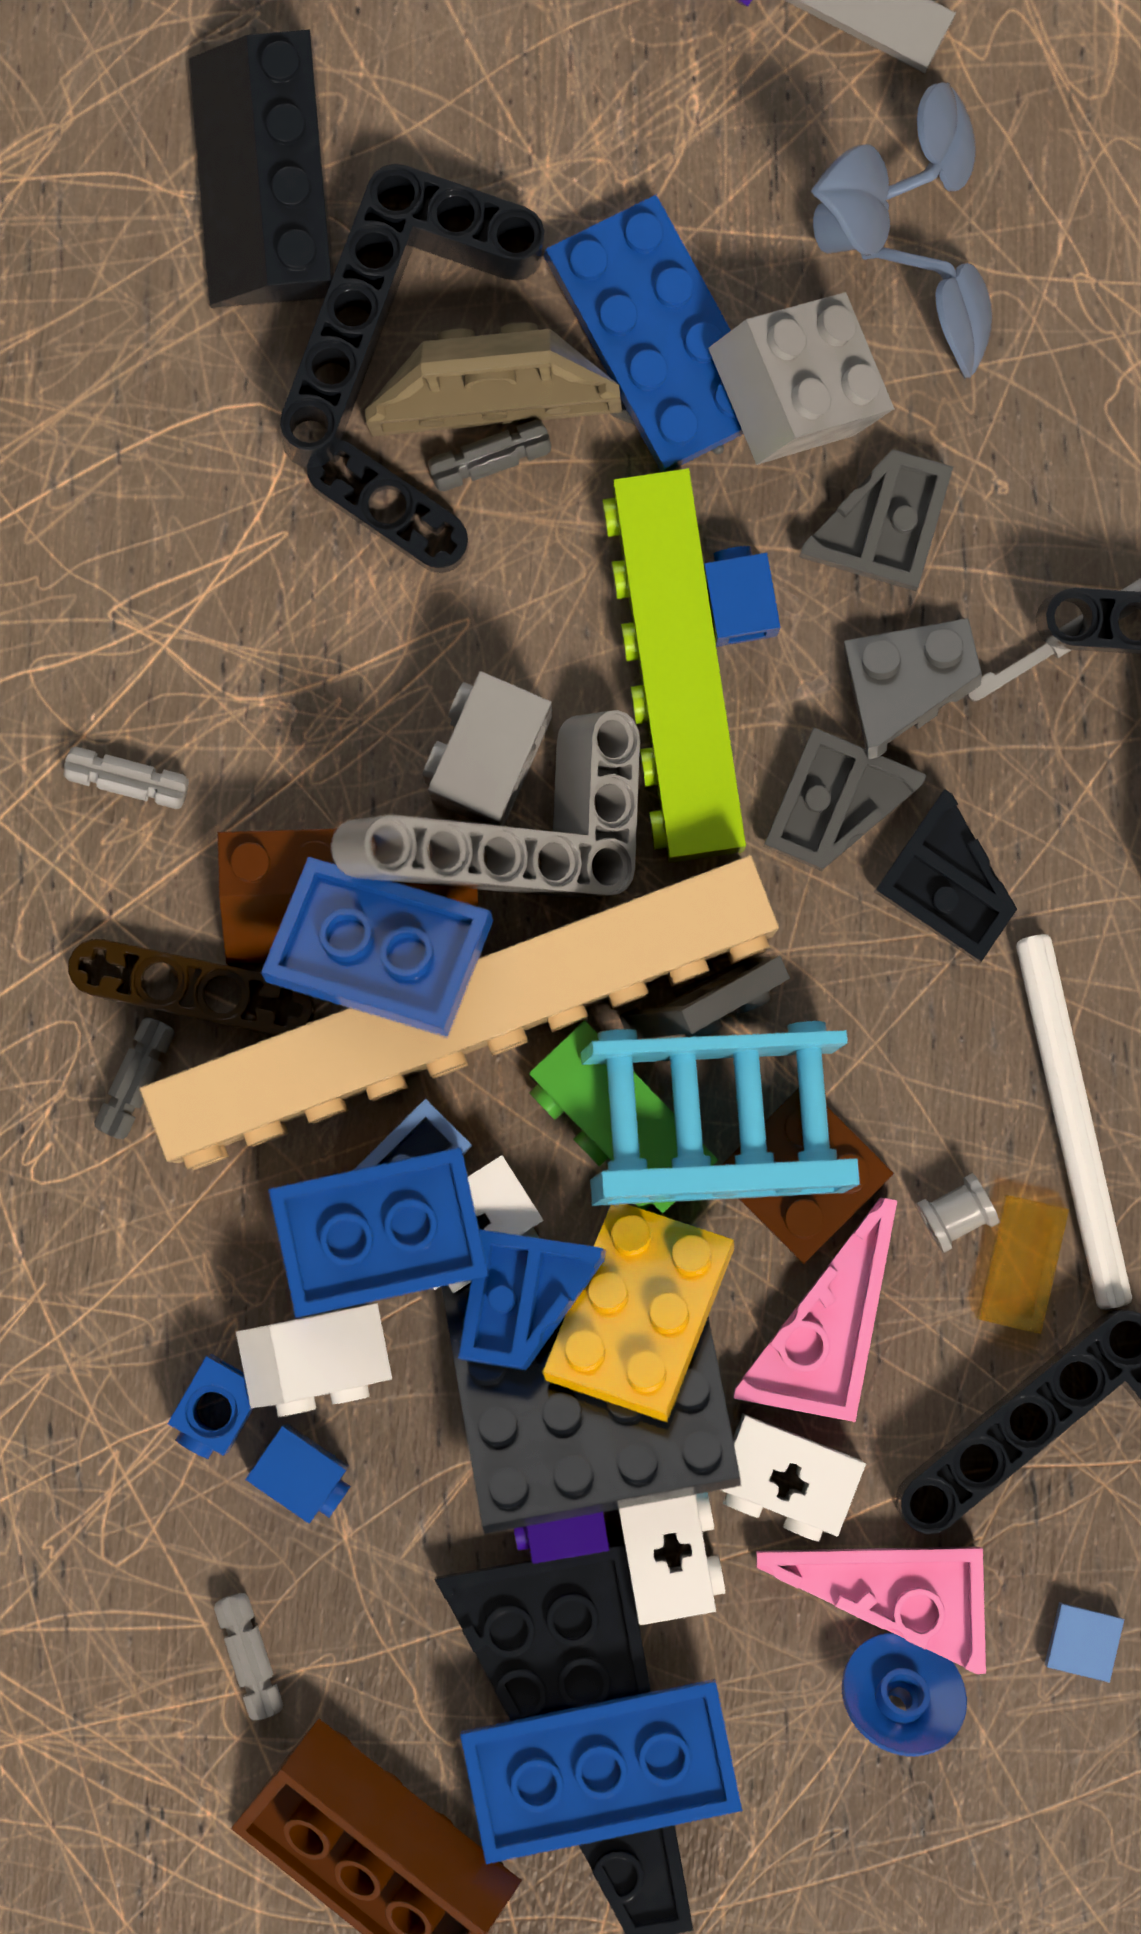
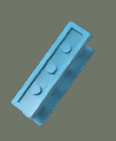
[581,1021,860,1206]

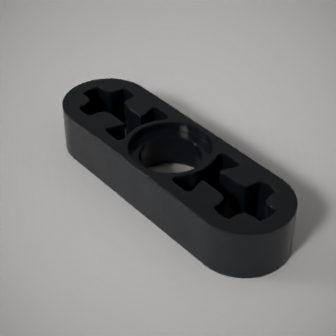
[307,440,469,573]

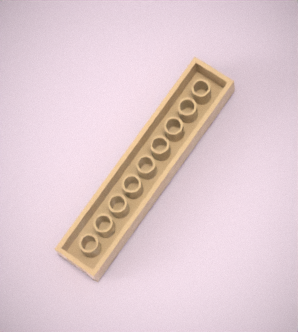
[139,855,779,1170]

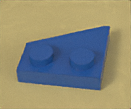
[458,1229,606,1370]

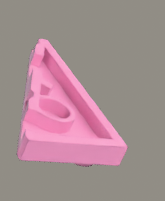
[733,1198,897,1422]
[756,1546,986,1674]

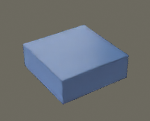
[1044,1602,1124,1683]

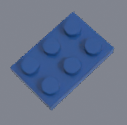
[261,857,493,1038]
[269,1148,489,1318]

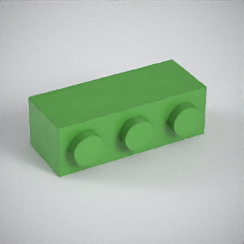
[529,1020,718,1214]

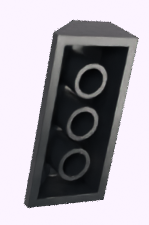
[189,29,334,308]

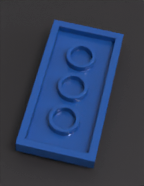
[544,195,743,472]
[460,1679,742,1864]

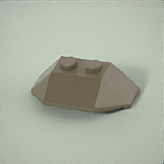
[365,322,622,437]

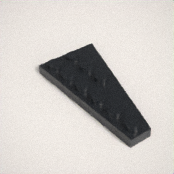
[434,1543,694,1934]

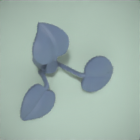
[811,82,992,378]

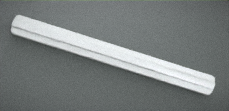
[1016,934,1132,1310]

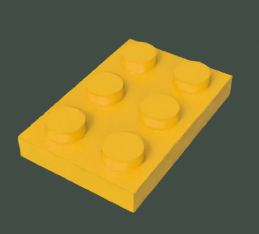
[543,1204,734,1422]

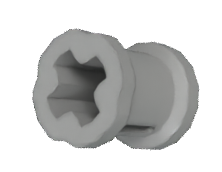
[916,1173,1000,1253]

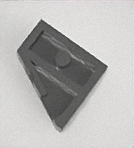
[800,449,953,591]
[844,618,982,759]
[763,728,927,871]
[619,955,790,1038]

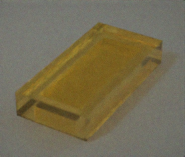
[977,1195,1069,1334]

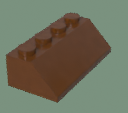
[218,828,481,965]
[231,1718,522,1934]

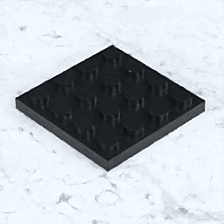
[441,1282,741,1534]

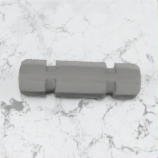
[63,746,189,809]
[214,1593,283,1720]

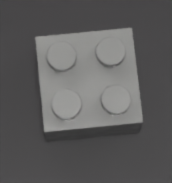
[708,292,894,465]
[422,671,552,826]

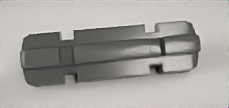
[429,420,551,492]
[94,1017,175,1139]

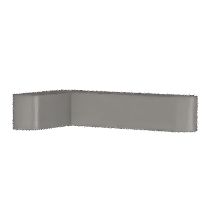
[331,710,640,898]

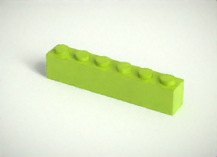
[602,468,746,863]

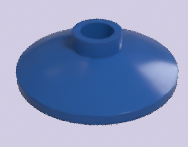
[842,1633,967,1756]

